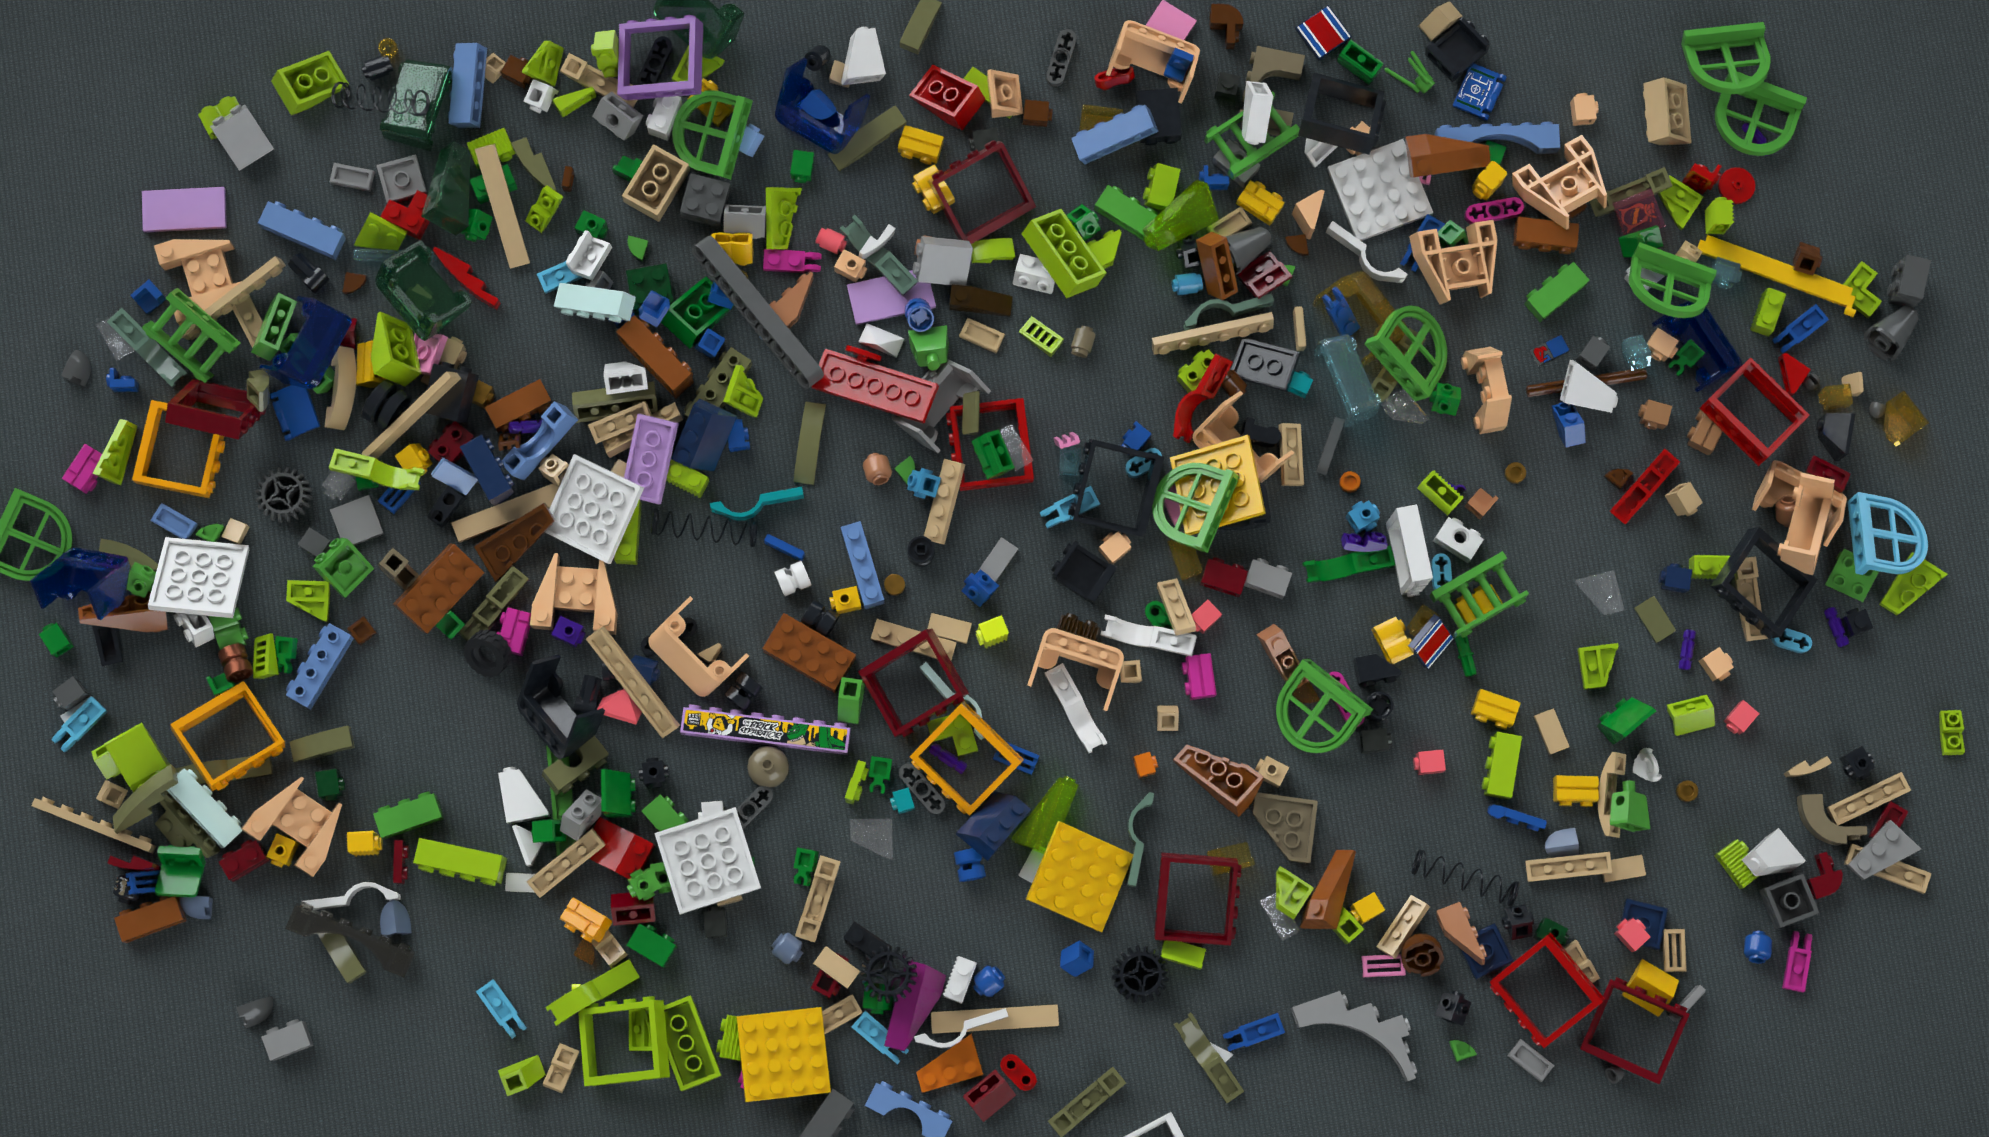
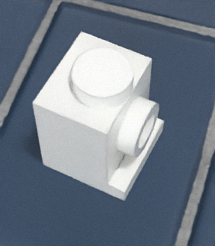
[523,79,559,114]

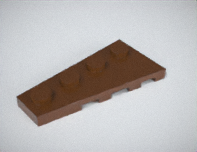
[474,503,556,582]

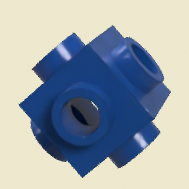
[962,569,999,607]

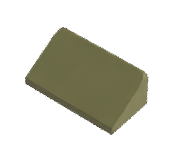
[962,391,980,435]
[1634,596,1676,643]

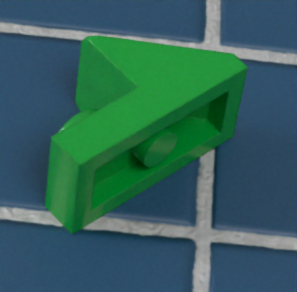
[1618,225,1663,257]

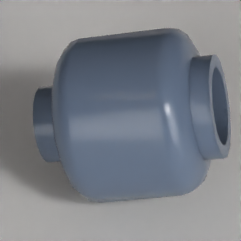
[771,933,804,964]

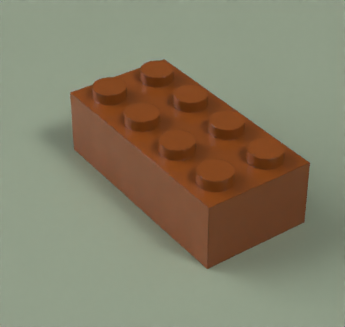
[616,315,694,399]
[393,543,485,634]
[762,613,856,693]

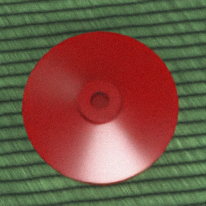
[1718,167,1755,204]
[845,345,882,362]

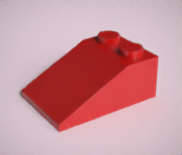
[909,65,986,130]
[589,817,655,879]

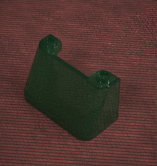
[653,0,745,59]
[380,59,453,152]
[375,240,472,341]

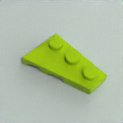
[766,187,802,250]
[92,419,138,485]
[1879,552,1948,615]

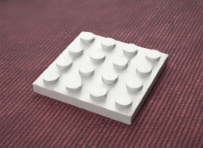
[1327,139,1433,241]
[545,454,644,564]
[148,537,249,618]
[654,807,761,915]

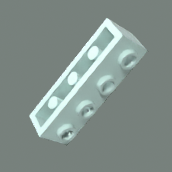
[554,283,636,323]
[166,768,242,848]

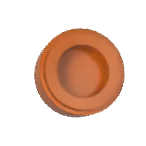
[1339,471,1361,493]

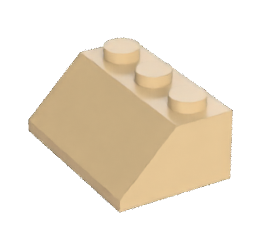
[1643,77,1691,145]

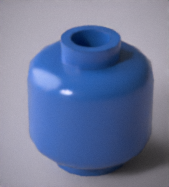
[1744,931,1772,964]
[973,966,1005,997]

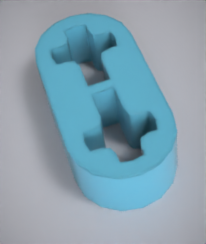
[1125,448,1162,478]
[1431,553,1452,590]
[1772,628,1812,653]

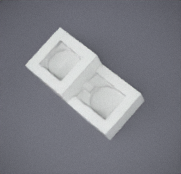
[858,224,896,259]

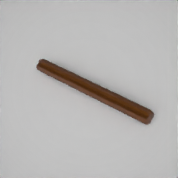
[1526,368,1647,397]

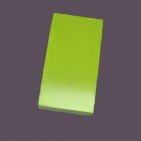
[525,185,563,233]
[971,238,1015,263]
[1939,710,1965,756]

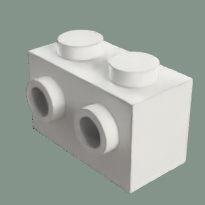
[645,96,683,141]
[173,613,215,647]

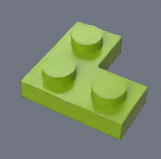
[1843,261,1882,318]
[927,714,978,757]
[845,760,869,805]

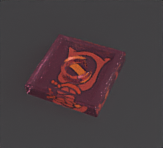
[1613,188,1666,236]

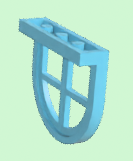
[1847,492,1928,575]

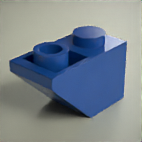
[1552,402,1586,447]

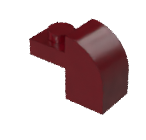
[1806,852,1843,900]

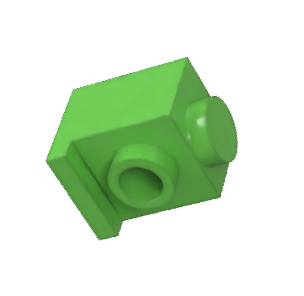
[650,862,672,894]

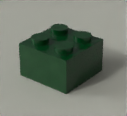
[626,263,674,316]

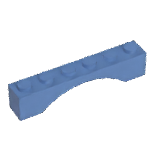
[1434,122,1560,154]

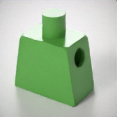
[908,325,949,370]
[1610,781,1650,832]

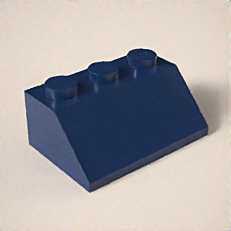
[671,399,737,471]
[460,435,515,506]
[956,791,1032,861]

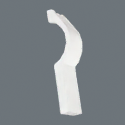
[1326,221,1408,283]
[1100,615,1197,657]
[1045,663,1107,753]
[302,882,401,911]
[914,1008,1008,1048]

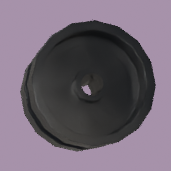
[361,379,412,431]

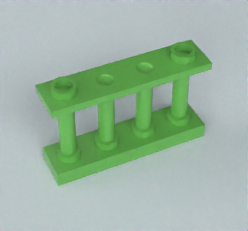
[1204,91,1300,180]
[142,288,241,383]
[1429,551,1529,638]

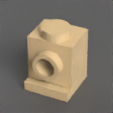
[538,454,569,487]

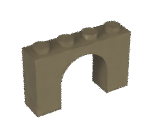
[1239,46,1305,136]

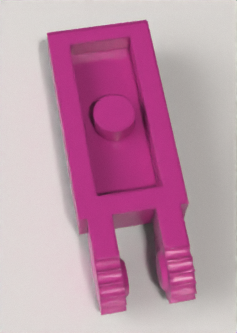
[763,249,822,273]
[1782,931,1812,993]

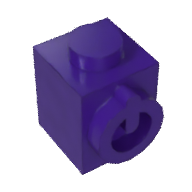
[551,616,586,648]

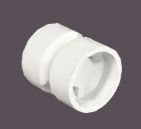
[774,561,812,597]

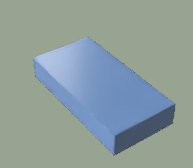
[431,458,478,495]
[150,503,198,539]

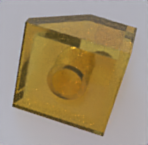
[1883,391,1929,447]

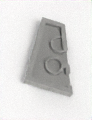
[1847,820,1921,880]

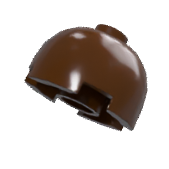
[1401,933,1444,977]

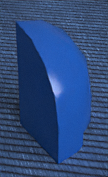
[799,89,836,120]

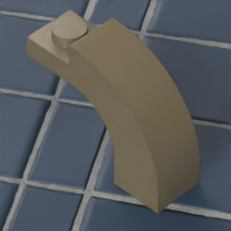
[378,548,419,591]
[1797,794,1867,845]

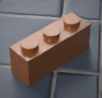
[1513,217,1579,254]
[1196,232,1238,300]
[485,379,552,433]
[114,896,187,943]

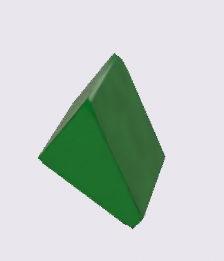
[1485,140,1506,165]

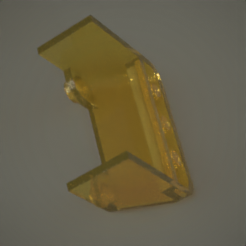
[1313,271,1407,368]

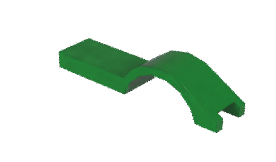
[1302,545,1396,583]

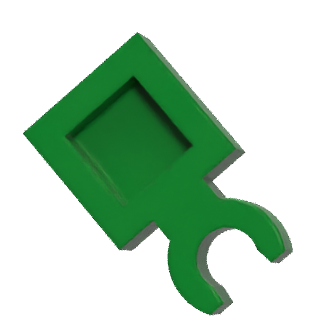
[1668,339,1706,376]
[275,636,298,673]
[869,756,892,794]
[794,847,819,886]

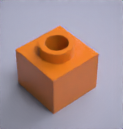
[1133,752,1158,778]

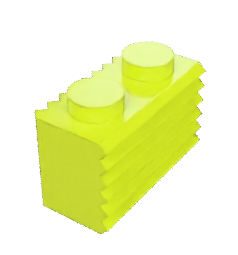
[976,615,1009,648]

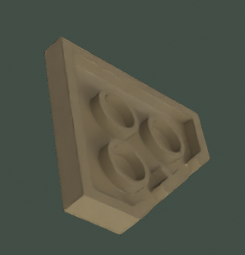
[1252,793,1318,864]

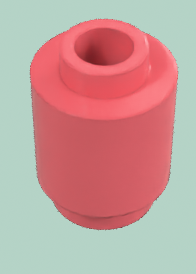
[815,228,848,254]

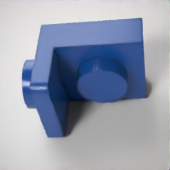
[1163,48,1194,83]
[1199,165,1229,190]
[106,368,139,392]

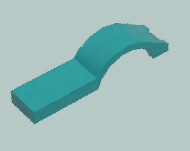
[710,487,804,520]

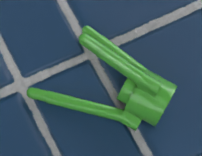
[1384,51,1435,94]

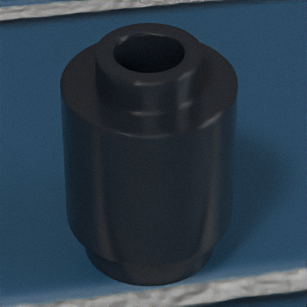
[804,45,831,71]
[362,55,394,81]

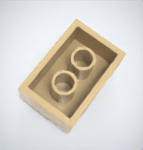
[622,144,690,222]

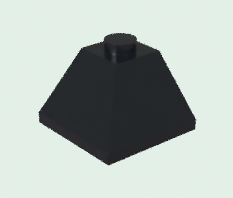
[1816,413,1856,462]

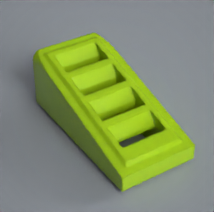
[552,87,596,117]
[1019,316,1064,357]
[253,633,279,679]

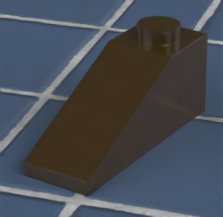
[949,284,1013,317]

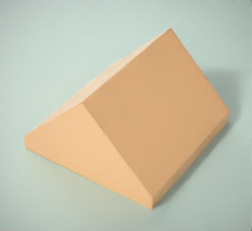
[987,69,1023,118]
[1292,190,1325,239]

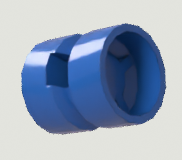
[905,298,934,332]
[954,848,986,882]

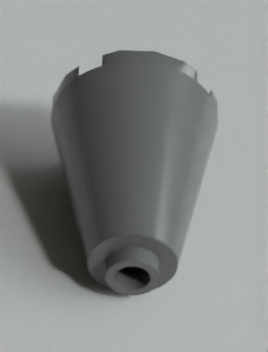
[1224,227,1271,275]
[1864,306,1919,361]

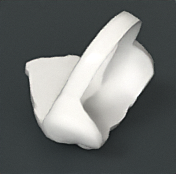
[1632,748,1662,782]

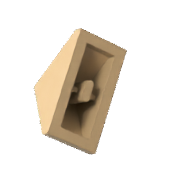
[1418,1,1463,42]

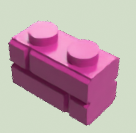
[62,444,102,494]
[497,608,531,656]
[1182,653,1216,700]

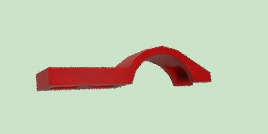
[1173,353,1233,443]

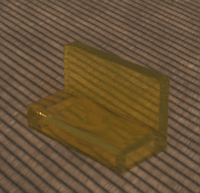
[1079,105,1123,131]
[1167,540,1203,581]
[1207,842,1255,876]

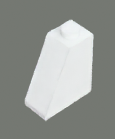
[841,27,886,85]
[1242,81,1273,145]
[1560,360,1618,413]
[604,362,648,395]
[498,767,550,824]
[1742,828,1806,876]

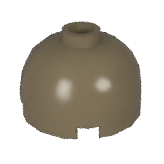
[747,746,789,788]

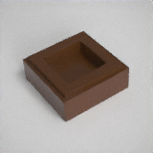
[561,166,575,192]
[347,616,377,646]

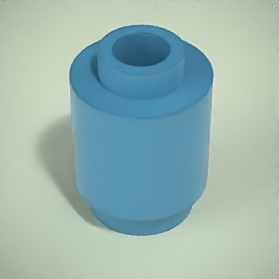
[1172,273,1203,295]

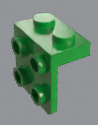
[155,845,206,897]

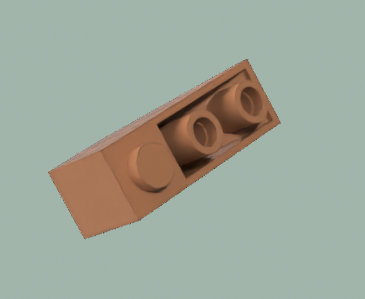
[769,272,814,329]
[1256,624,1309,689]
[1436,902,1487,966]

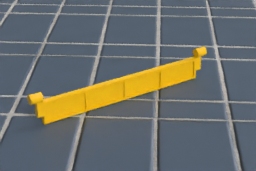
[1697,235,1856,317]

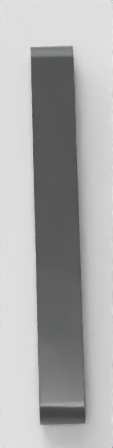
[692,236,824,389]

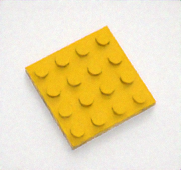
[1170,435,1266,535]
[1026,821,1133,932]
[736,1007,831,1102]

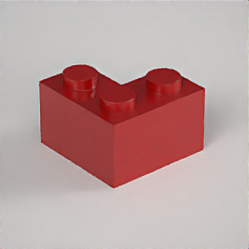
[380,190,439,240]

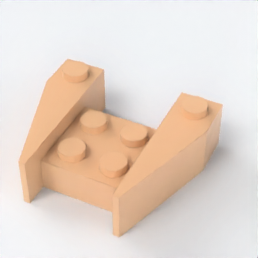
[1512,135,1607,230]
[1409,220,1497,305]
[154,239,242,326]
[1461,347,1512,434]
[530,553,618,635]
[241,777,342,877]

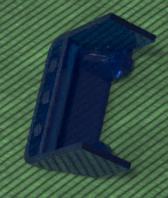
[775,58,870,154]
[259,296,352,389]
[1652,301,1742,392]
[30,548,131,620]

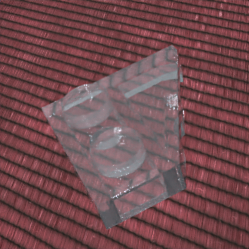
[1575,570,1625,616]

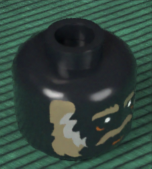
[113,872,144,904]

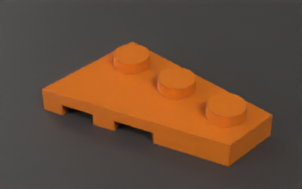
[916,1034,983,1093]

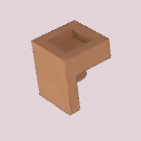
[1464,488,1498,519]

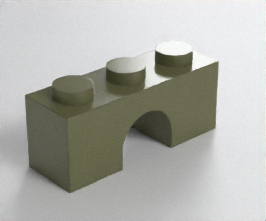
[541,736,609,795]

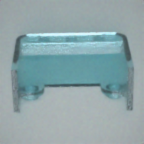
[1313,334,1382,428]

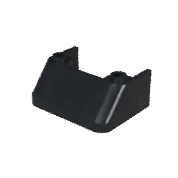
[517,654,605,759]

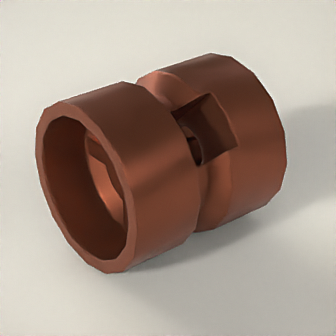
[218,643,253,683]

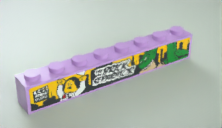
[680,705,851,755]

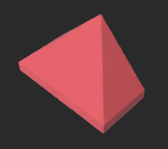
[597,689,642,725]

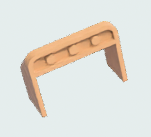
[1106,20,1200,104]
[1193,391,1294,483]
[1752,460,1847,547]
[1777,473,1835,575]
[648,596,749,697]
[1027,628,1124,711]

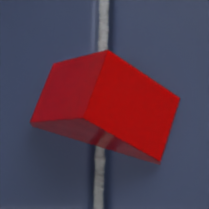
[1778,353,1811,396]

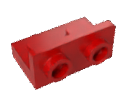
[1682,163,1722,195]

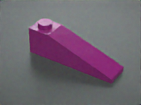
[884,961,946,1052]

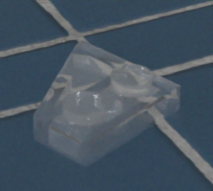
[1380,389,1429,424]
[850,819,893,860]

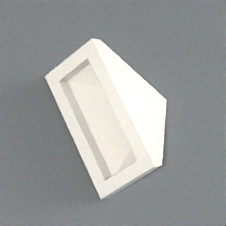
[1304,138,1338,167]
[859,323,904,358]
[512,825,543,867]

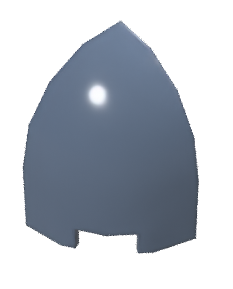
[1545,828,1579,858]
[179,896,213,920]
[380,899,412,937]

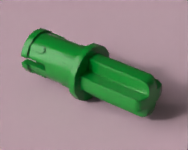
[1454,636,1477,677]

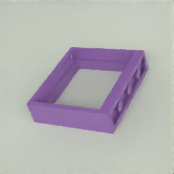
[617,15,703,101]

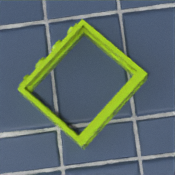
[578,996,670,1086]

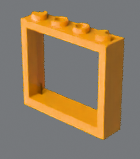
[132,400,225,498]
[170,681,285,791]
[910,701,1024,816]

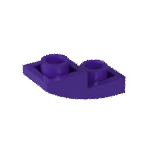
[1341,531,1388,552]

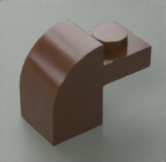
[1210,4,1243,49]

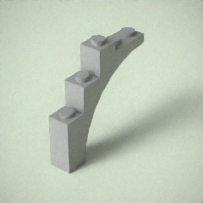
[1290,991,1417,1082]

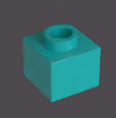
[1288,371,1313,399]
[890,787,915,814]

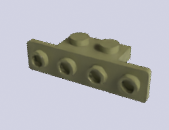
[155,791,220,858]

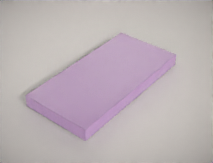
[142,187,227,233]
[847,270,936,325]
[624,414,678,504]

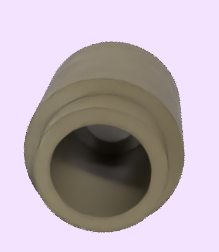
[1071,326,1096,358]

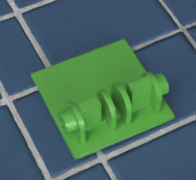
[1825,549,1879,602]

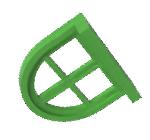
[1681,22,1770,94]
[1715,72,1807,156]
[672,90,753,180]
[1629,242,1717,318]
[1365,306,1447,401]
[1152,463,1239,553]
[0,488,73,581]
[1276,659,1373,753]

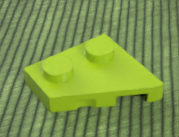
[1276,866,1314,920]
[629,1008,652,1051]

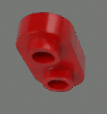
[1094,66,1135,90]
[1000,1054,1037,1091]

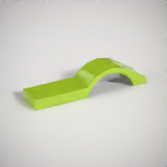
[329,448,425,490]
[545,959,640,1026]

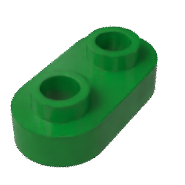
[1145,601,1173,630]

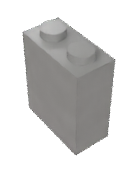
[210,105,274,171]
[913,236,973,286]

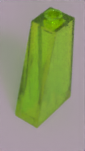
[1143,180,1219,251]
[1011,776,1079,854]

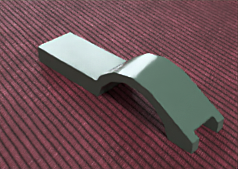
[840,215,918,296]
[1183,293,1274,331]
[107,308,188,388]
[1127,792,1154,888]

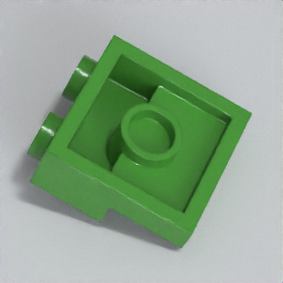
[312,537,374,598]

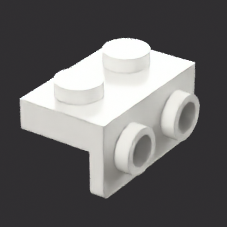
[566,230,612,281]
[1013,254,1055,294]

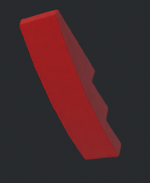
[433,247,501,310]
[1610,449,1680,524]

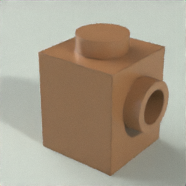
[1638,399,1672,430]

